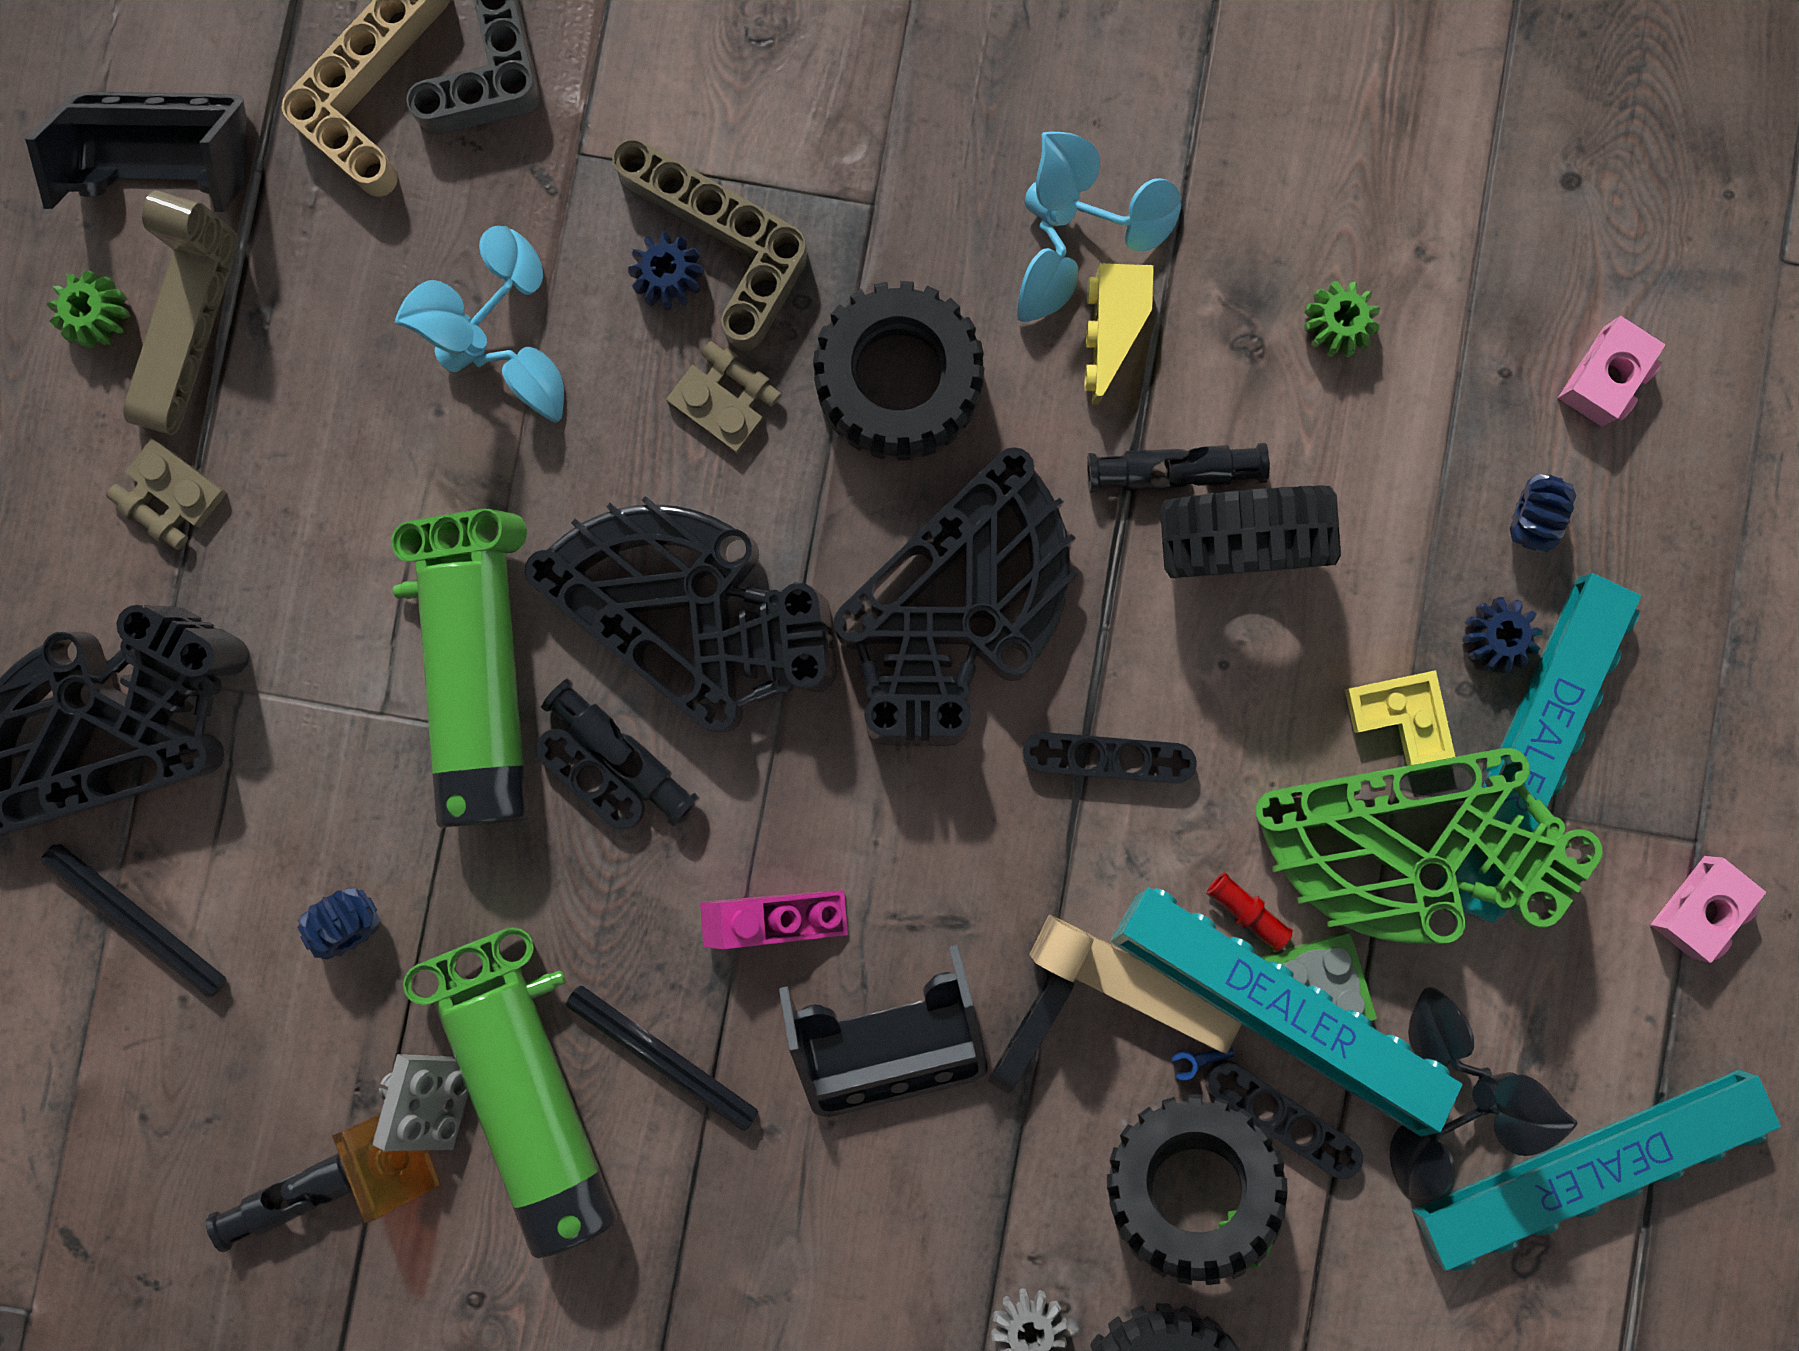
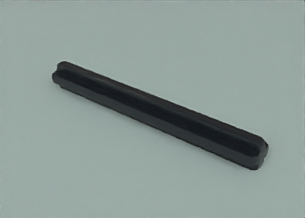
[41,844,226,997]
[566,986,758,1131]

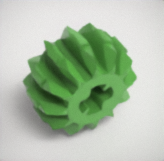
[46,270,131,348]
[1304,281,1381,357]

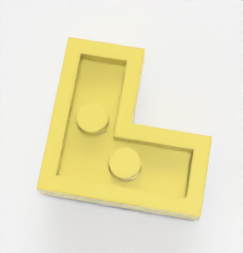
[1345,670,1455,766]

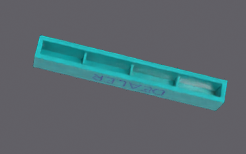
[1436,573,1642,924]
[1110,887,1463,1136]
[1412,1069,1781,1271]

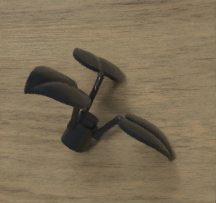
[1390,987,1578,1199]

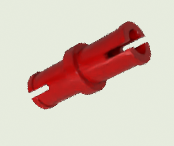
[1206,872,1293,952]

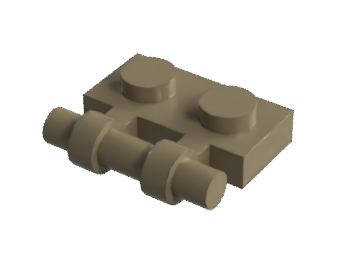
[666,341,782,455]
[106,438,227,550]

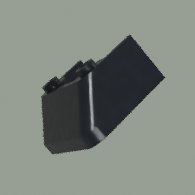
[25,92,247,212]
[779,944,988,1117]

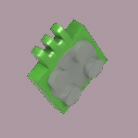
[1262,931,1377,1021]

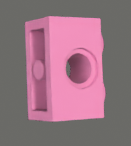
[1558,316,1666,427]
[1650,856,1766,963]

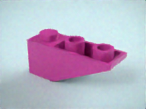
[700,890,848,949]

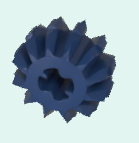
[628,231,704,310]
[1509,474,1576,552]
[1462,597,1543,674]
[297,887,380,959]

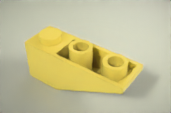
[1084,263,1154,405]

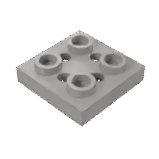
[372,1054,469,1151]

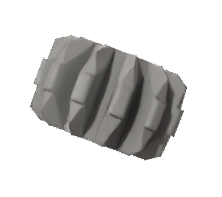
[991,1288,1069,1351]

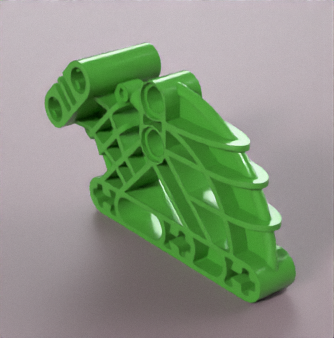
[1256,748,1602,944]

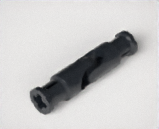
[1087,443,1270,493]
[541,678,700,827]
[206,1136,392,1253]

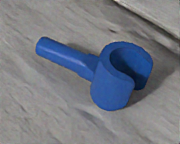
[1172,1046,1234,1080]

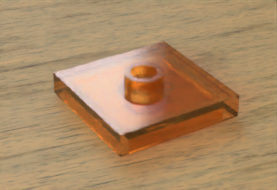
[332,1113,440,1223]

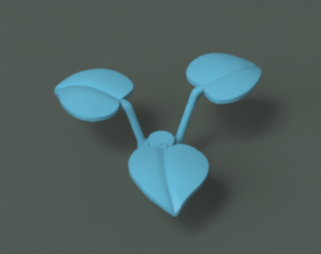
[1017,132,1182,322]
[395,226,564,423]

